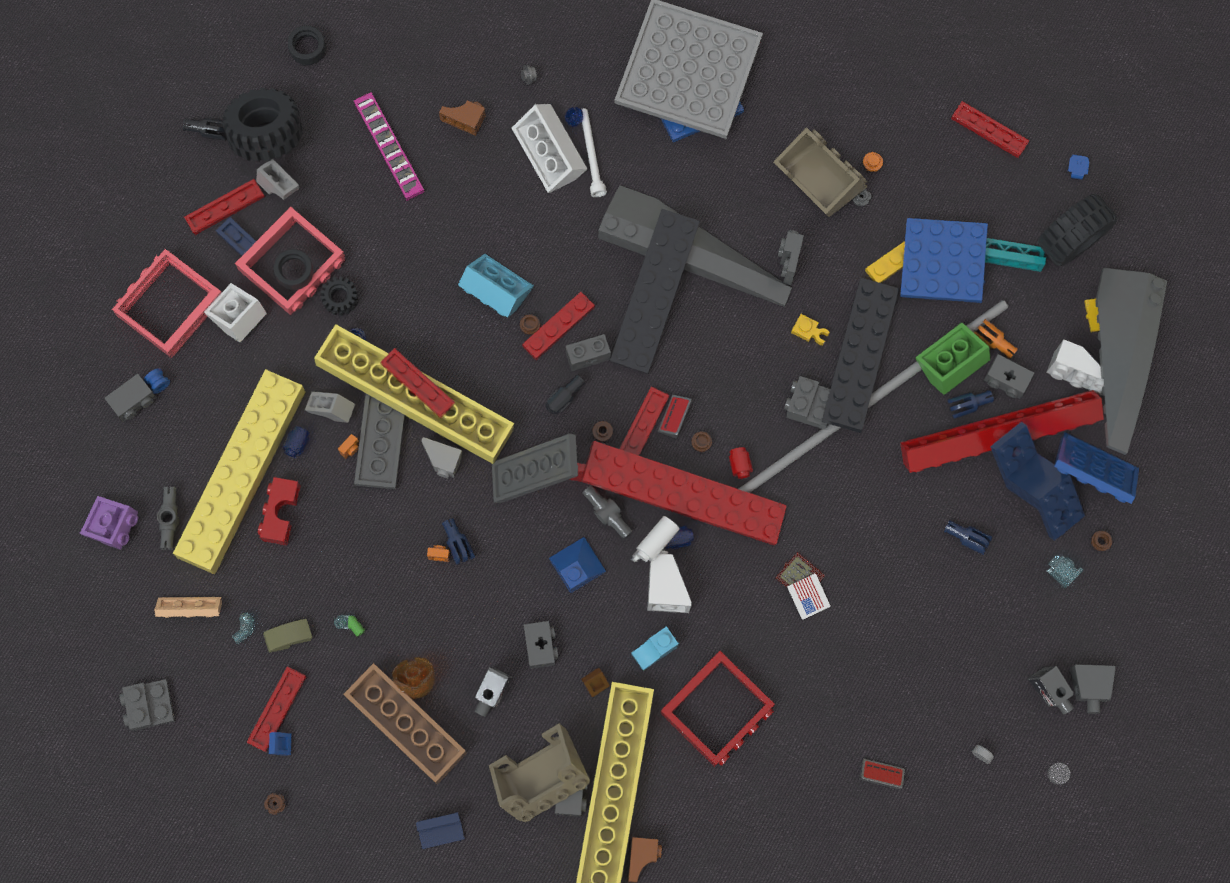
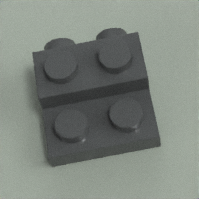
[778,230,804,286]
[784,376,830,429]
[120,679,175,731]

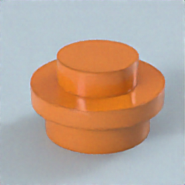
[863,152,883,172]

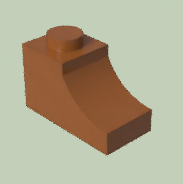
[439,101,486,136]
[628,837,662,883]

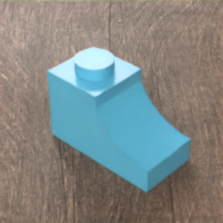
[631,626,678,671]

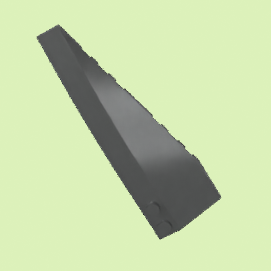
[1096,268,1167,455]

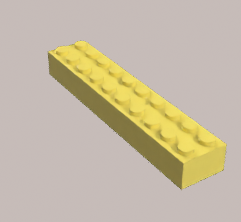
[314,324,514,464]
[173,369,305,575]
[576,682,654,883]

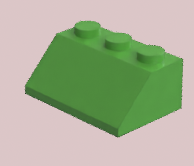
[916,323,990,395]

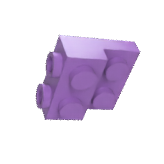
[80,496,138,550]

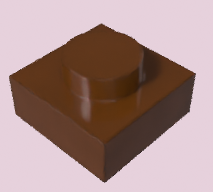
[581,668,610,698]

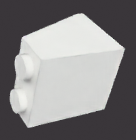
[647,551,691,613]

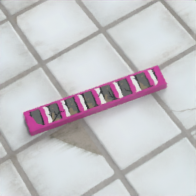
[354,93,424,200]

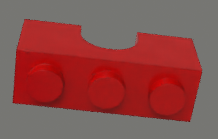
[258,477,301,546]

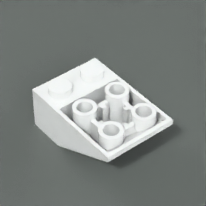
[1046,340,1104,395]

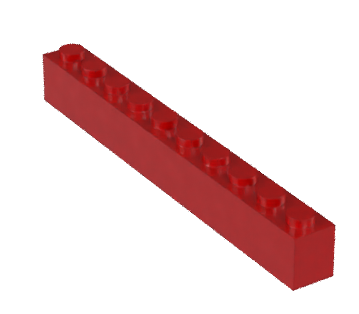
[900,390,1104,473]

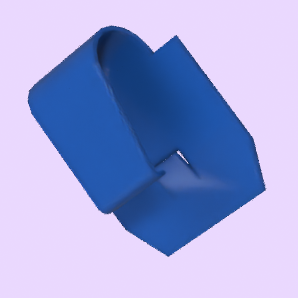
[1068,155,1089,180]

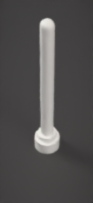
[580,108,607,197]

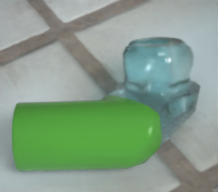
[334,615,365,637]

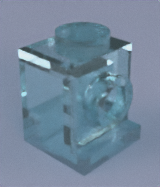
[1047,555,1083,588]

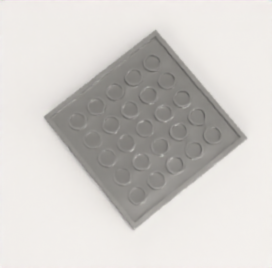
[614,0,763,139]

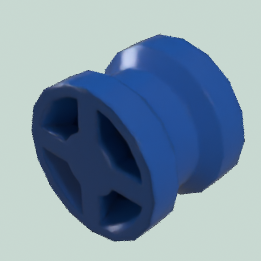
[144,368,170,394]

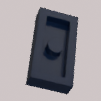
[216,217,256,256]

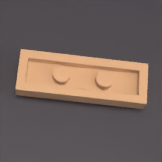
[155,597,222,618]

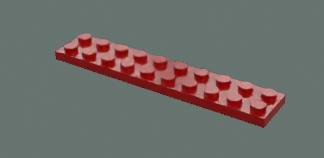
[581,441,787,545]

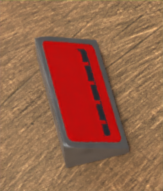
[658,395,692,439]
[859,759,905,790]

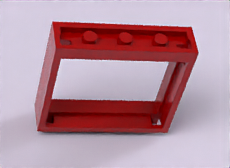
[660,651,775,767]

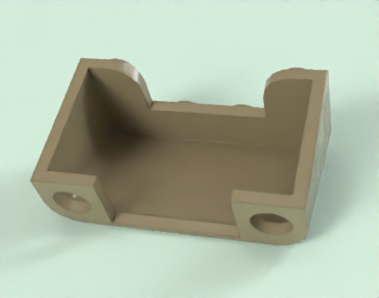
[774,127,868,217]
[489,723,590,822]

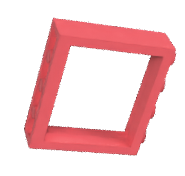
[235,207,346,315]
[112,249,222,358]

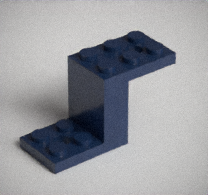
[990,422,1085,541]

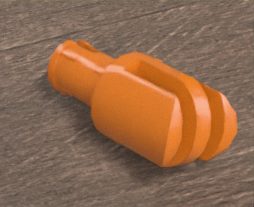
[974,319,1018,359]

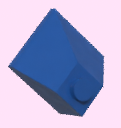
[549,537,606,593]

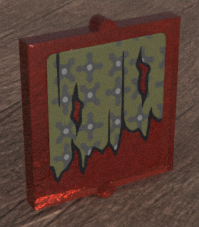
[775,552,825,589]

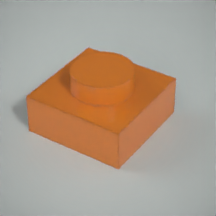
[338,434,359,459]
[427,545,450,562]

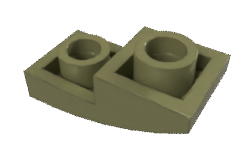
[263,619,312,653]

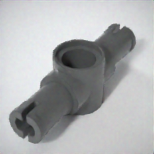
[583,485,632,539]
[157,487,180,550]

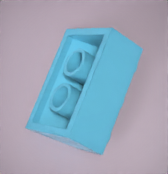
[458,254,533,318]

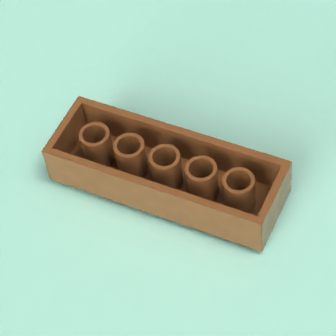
[344,663,467,785]

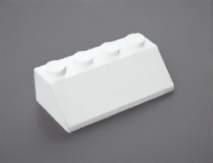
[512,104,587,193]

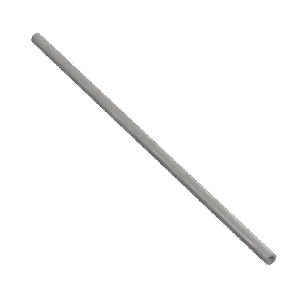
[739,300,1008,493]

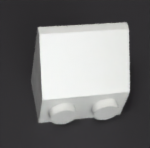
[204,283,267,342]

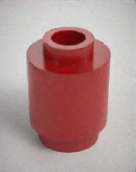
[729,447,753,479]

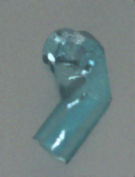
[232,613,254,644]

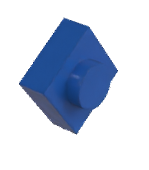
[269,732,291,756]

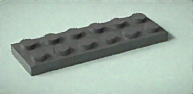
[354,394,405,489]
[492,434,578,503]

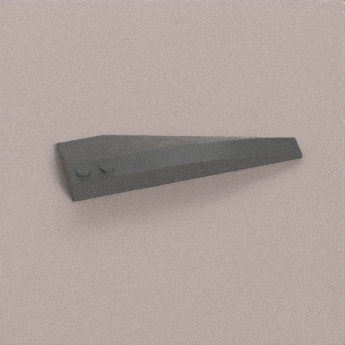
[598,185,792,307]

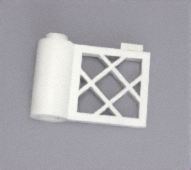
[631,516,679,562]

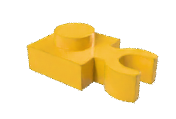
[791,314,830,345]

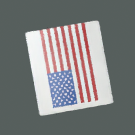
[788,574,830,619]

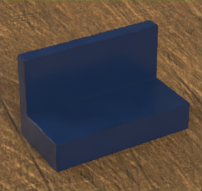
[416,813,465,849]

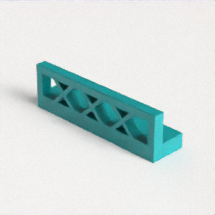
[985,238,1046,272]

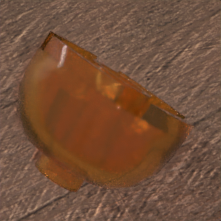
[392,657,435,699]

